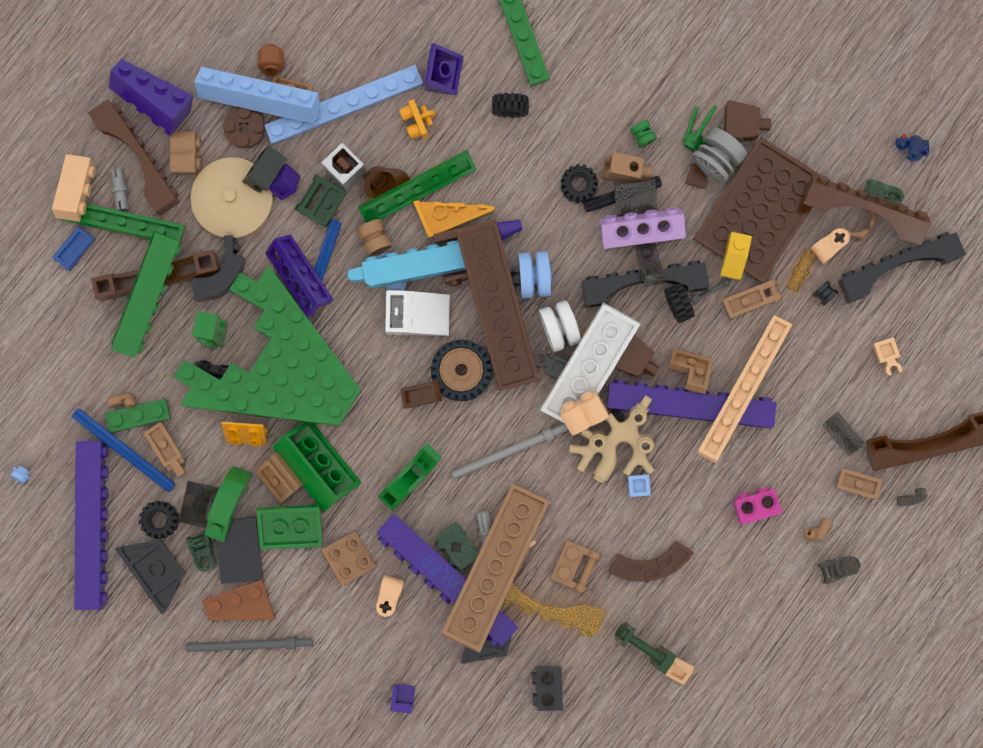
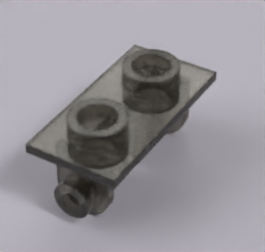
[822,411,865,456]

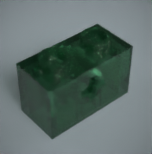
[435,522,479,570]

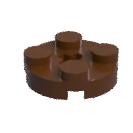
[223,107,265,148]

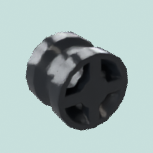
[812,280,839,306]

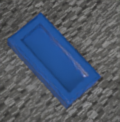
[52,226,96,271]

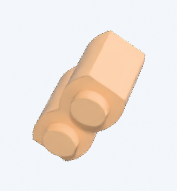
[560,391,609,435]

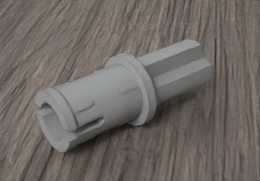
[477,512,491,545]

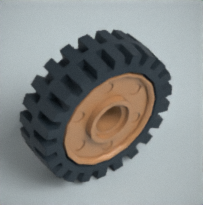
[431,339,492,401]

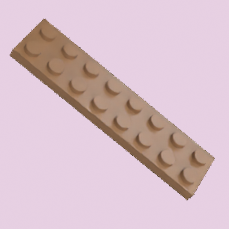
[441,483,550,653]

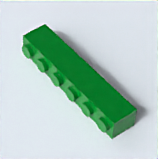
[110,231,181,358]

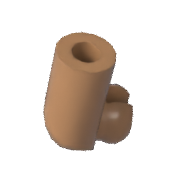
[107,393,136,408]

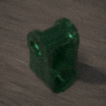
[864,179,904,205]
[186,531,217,572]

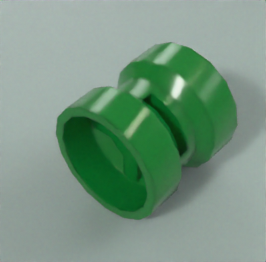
[630,120,657,148]

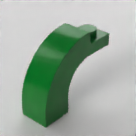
[378,443,442,511]
[204,466,253,542]

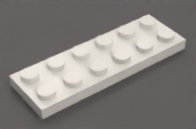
[540,303,640,423]

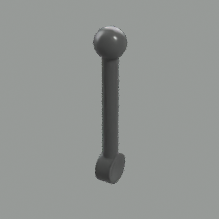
[692,278,731,304]

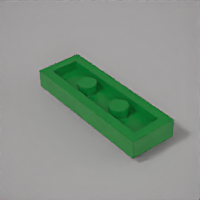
[105,399,171,433]

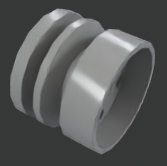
[691,128,747,183]

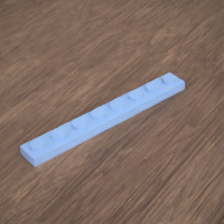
[264,65,423,145]

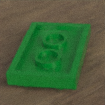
[256,504,323,550]

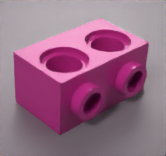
[732,486,782,525]

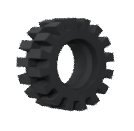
[492,93,529,118]
[561,164,598,204]
[664,283,695,323]
[139,501,180,539]

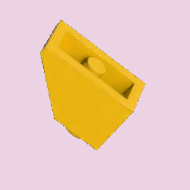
[720,232,752,280]

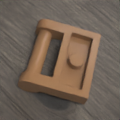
[550,540,601,593]

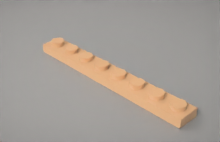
[697,315,793,463]

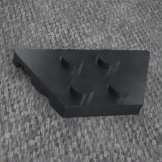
[115,540,186,614]

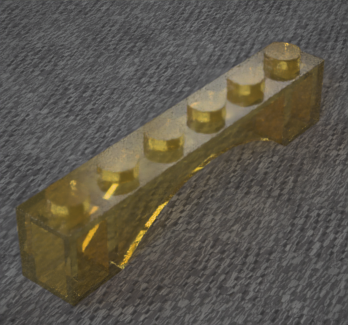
[503,582,606,637]

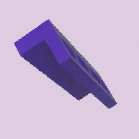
[265,234,333,318]

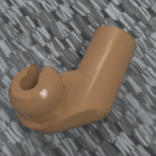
[804,518,833,542]

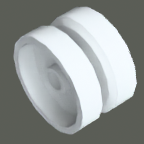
[538,300,581,353]

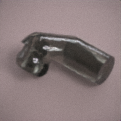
[896,488,928,506]

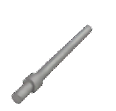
[451,423,569,479]

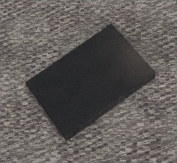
[216,516,264,584]

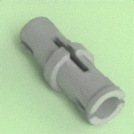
[110,169,129,211]

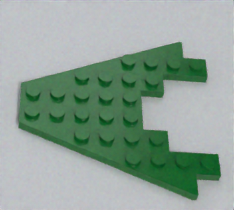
[174,266,361,427]

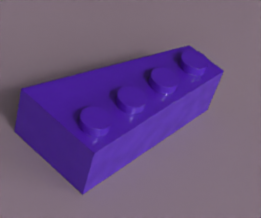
[109,59,193,136]

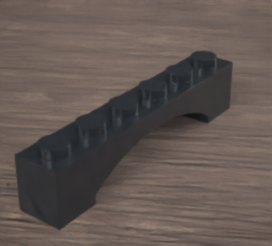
[838,232,966,304]
[582,260,709,308]

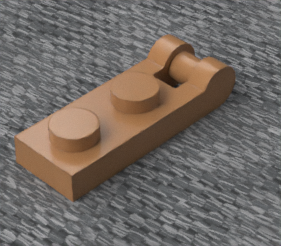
[721,279,783,319]

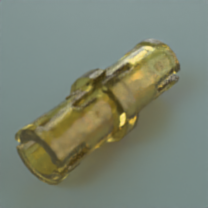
[786,250,816,292]

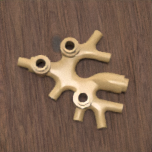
[569,395,655,483]

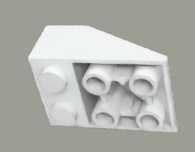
[385,290,450,336]

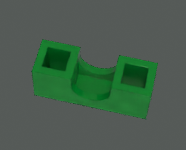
[192,311,228,349]

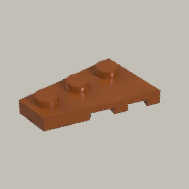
[202,579,276,620]

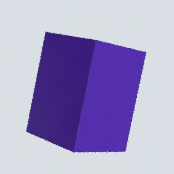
[424,43,463,95]

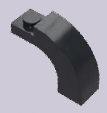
[193,235,245,301]

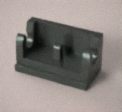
[242,145,287,193]

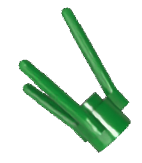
[682,105,721,152]

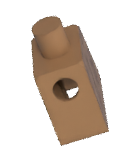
[602,152,653,183]

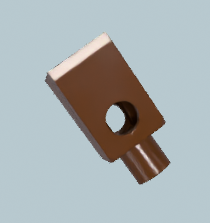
[724,100,771,142]
[614,334,660,378]

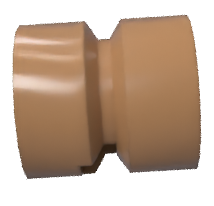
[357,219,392,257]

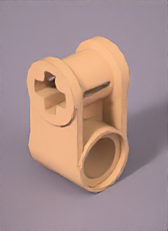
[810,228,851,264]
[376,575,404,617]

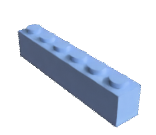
[194,67,320,124]

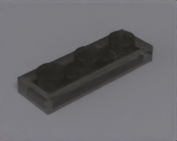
[634,242,665,286]

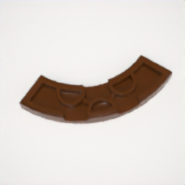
[607,541,694,581]

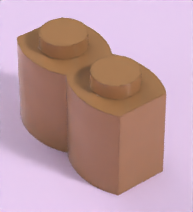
[170,131,202,175]

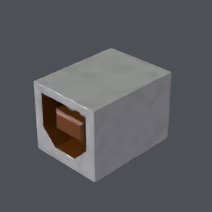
[321,143,367,192]

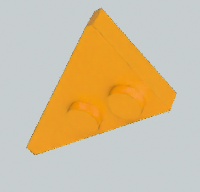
[413,201,495,239]

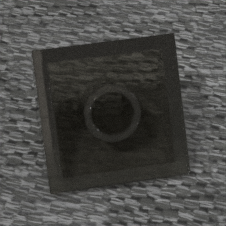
[179,481,220,528]

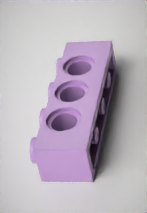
[599,207,686,249]

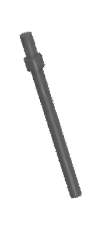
[186,636,313,652]

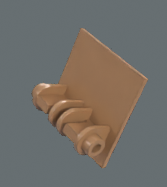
[321,531,376,586]

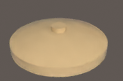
[191,157,273,239]

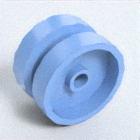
[518,251,552,299]

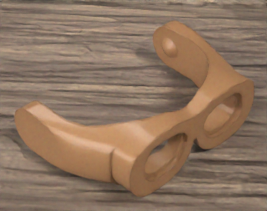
[840,210,879,241]

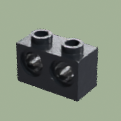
[532,666,563,711]

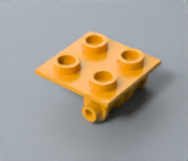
[221,422,268,447]

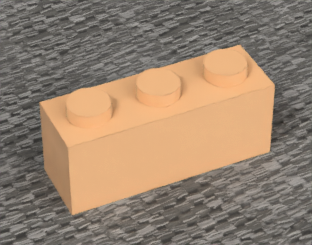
[52,154,96,222]

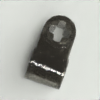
[817,556,861,584]

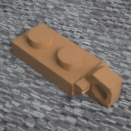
[143,422,187,478]

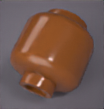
[258,44,284,76]

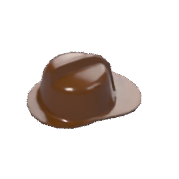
[363,166,410,198]

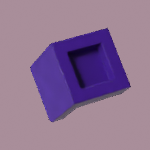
[268,163,300,201]
[390,684,415,714]

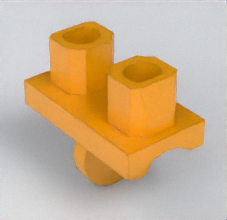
[399,99,436,139]

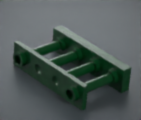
[614,622,677,674]

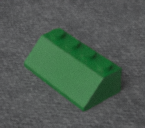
[272,422,361,512]

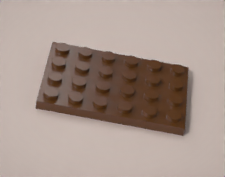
[693,137,820,284]

